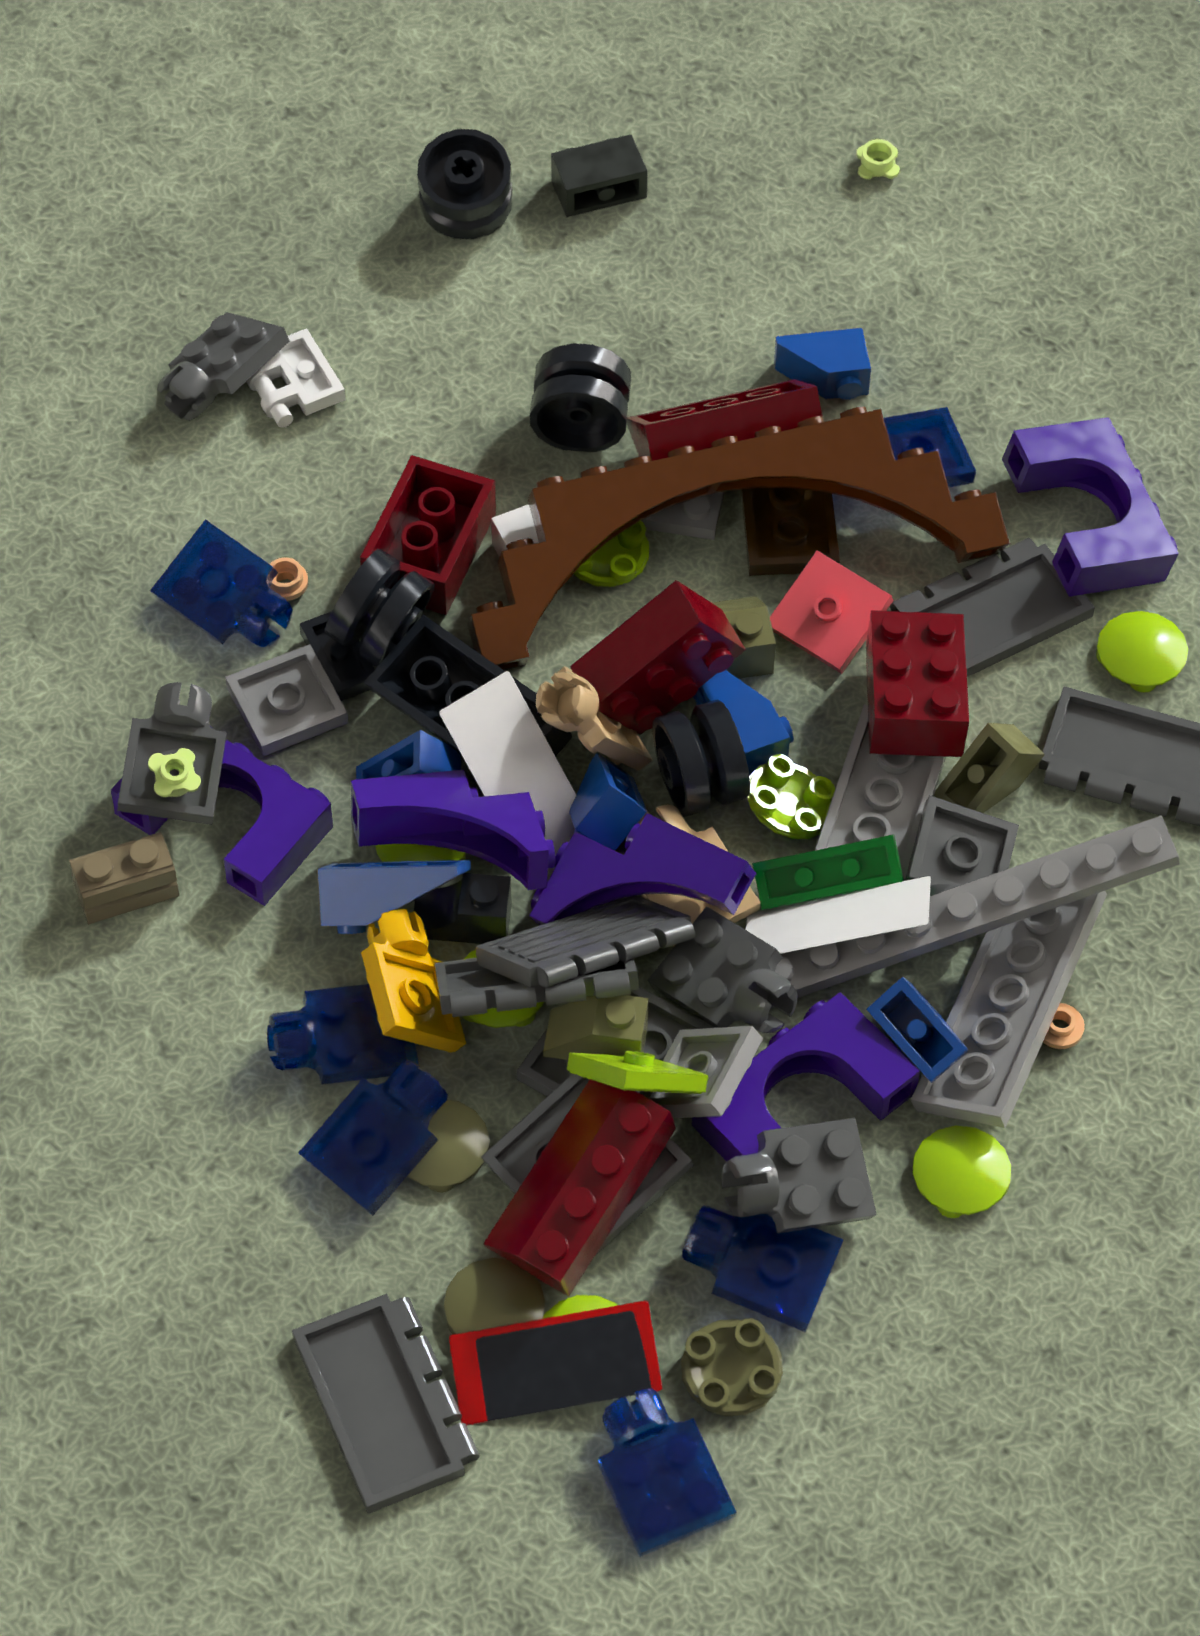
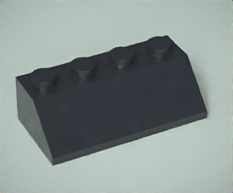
[364,615,572,757]

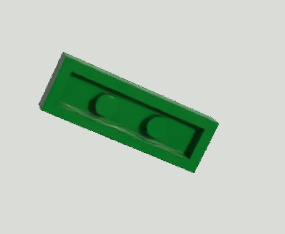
[752,834,904,910]

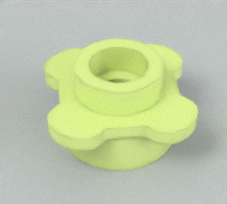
[856,139,900,179]
[148,748,201,797]

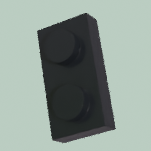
[299,611,375,701]

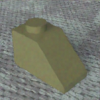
[712,596,776,679]
[934,723,1045,813]
[543,995,648,1060]

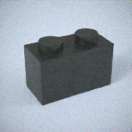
[551,134,648,217]

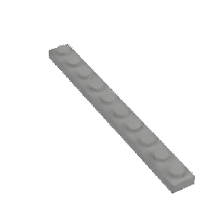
[772,815,1180,1007]

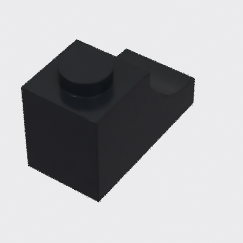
[412,873,512,944]

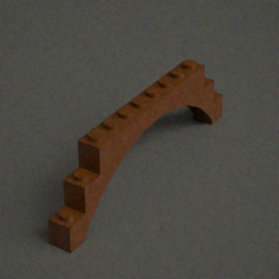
[467,406,1010,670]

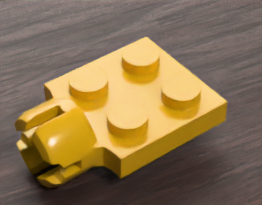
[361,909,466,1053]

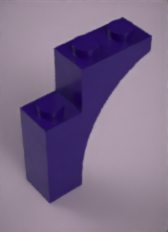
[351,769,555,890]
[529,813,756,926]

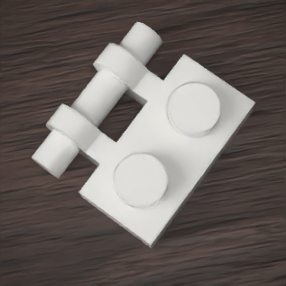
[246,328,345,428]

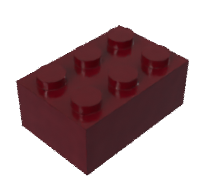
[360,455,496,616]
[570,580,746,735]
[866,610,969,757]

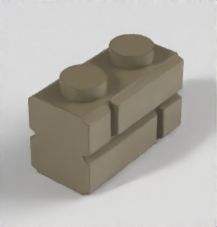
[69,832,179,924]

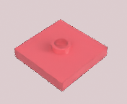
[770,550,894,674]

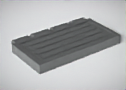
[890,538,1095,677]
[1039,686,1200,826]
[475,895,695,988]
[435,958,639,1017]
[292,1294,480,1514]

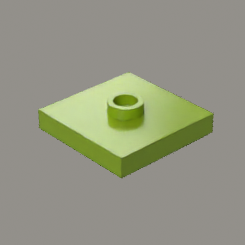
[567,1051,708,1094]

